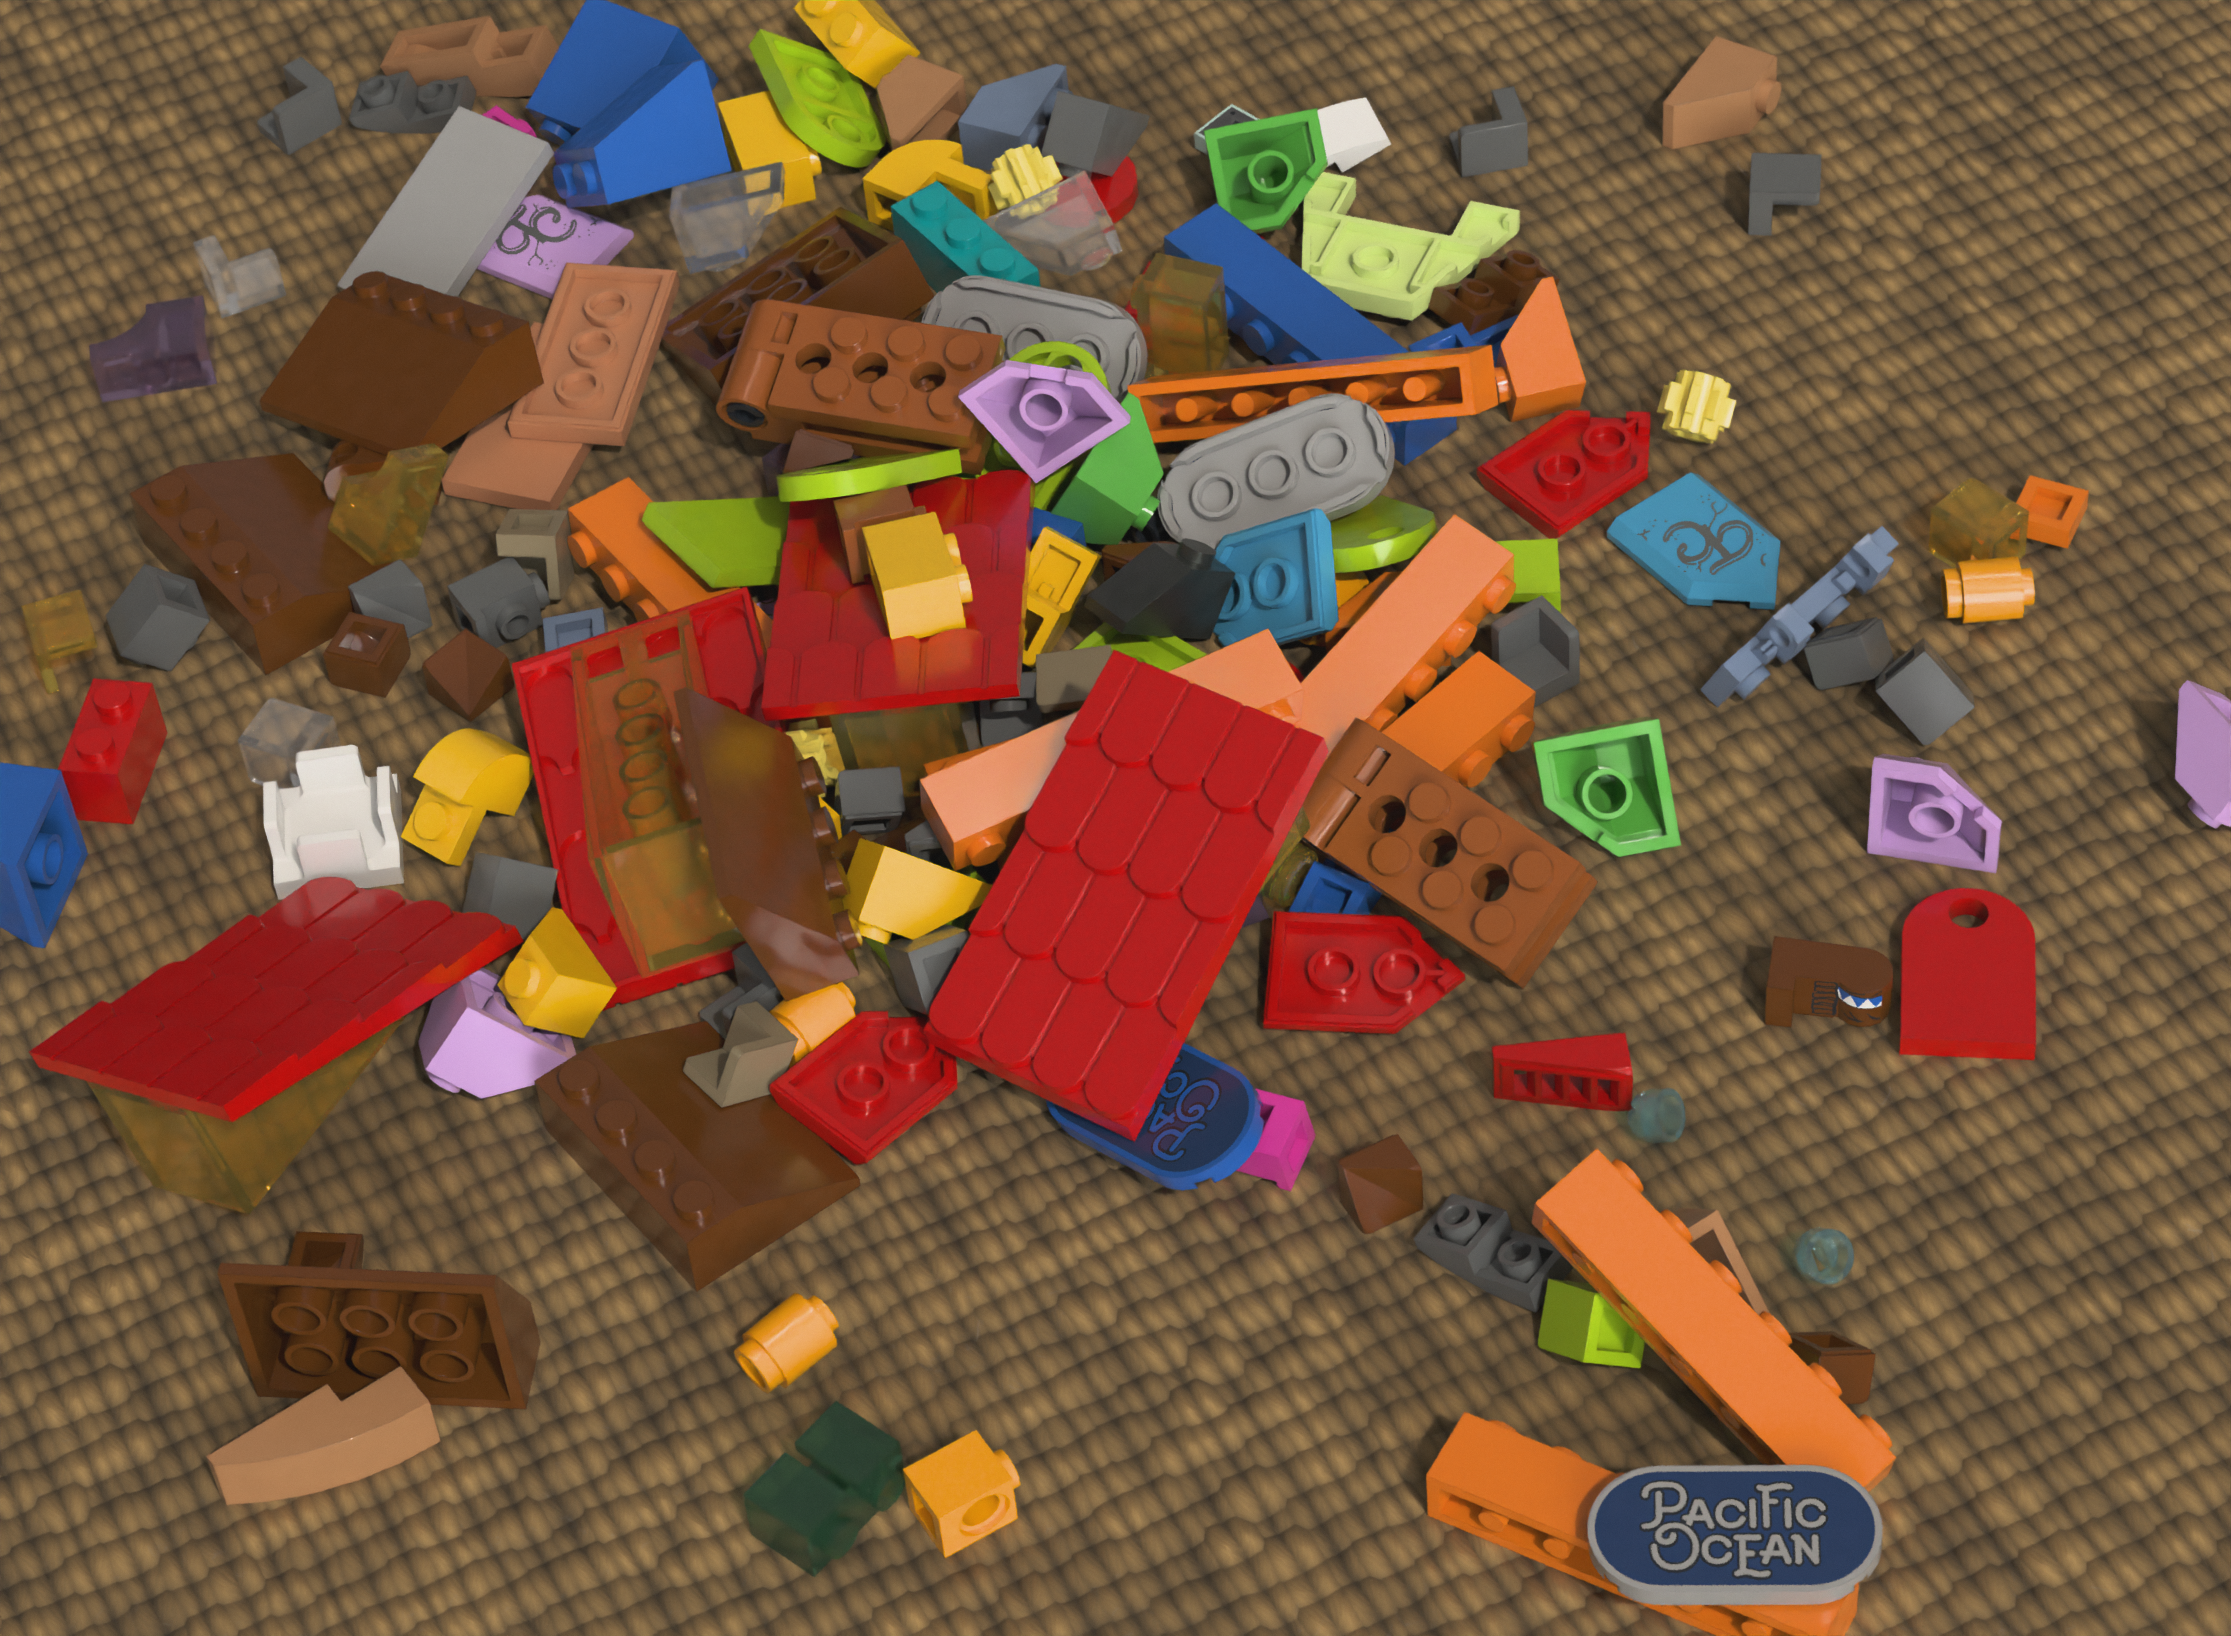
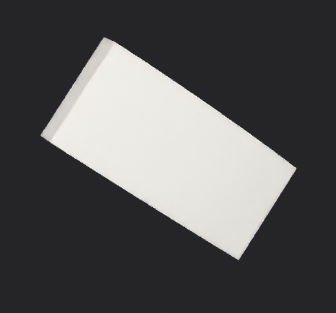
[1317,97,1391,173]

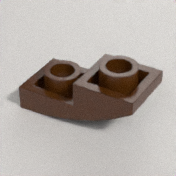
[1428,250,1560,336]

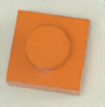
[2008,475,2089,549]

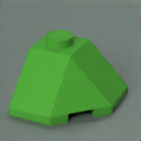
[1204,108,1328,234]
[1051,392,1164,545]
[1531,717,1681,857]

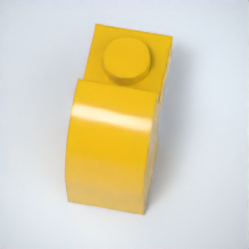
[862,140,1000,232]
[1022,526,1102,668]
[401,728,534,867]

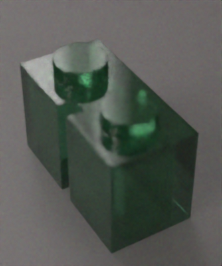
[743,1401,905,1577]

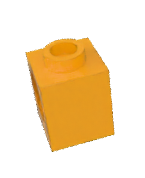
[903,1430,1020,1558]

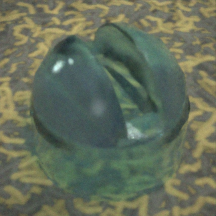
[1627,1088,1686,1143]
[1792,1227,1854,1284]

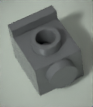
[447,557,550,648]

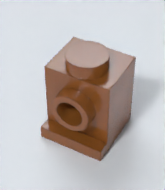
[833,485,927,584]

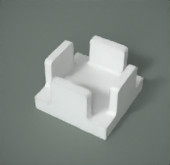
[263,745,404,900]

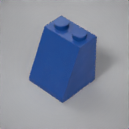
[526,0,719,146]
[553,59,732,208]
[0,763,88,948]

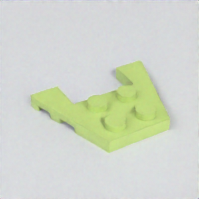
[1302,172,1520,321]

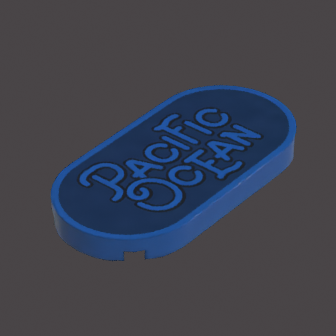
[1046,1043,1264,1191]

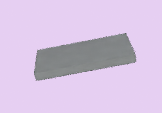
[337,106,554,297]

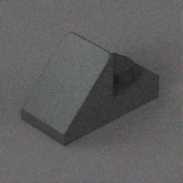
[978,670,1044,747]

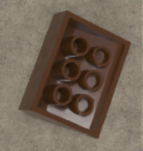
[660,206,934,405]
[259,271,544,465]
[129,453,397,675]
[673,687,863,1001]
[534,1021,861,1292]
[217,1263,541,1409]

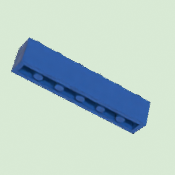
[1164,203,1457,466]

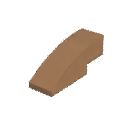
[380,16,559,97]
[206,1366,441,1505]

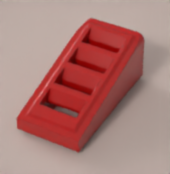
[1492,1032,1633,1111]

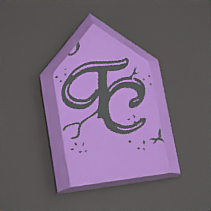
[477,195,634,300]

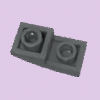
[349,71,477,134]
[1414,1193,1574,1313]

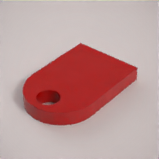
[1899,888,2036,1060]

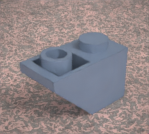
[958,64,1074,171]

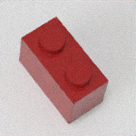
[58,678,168,825]

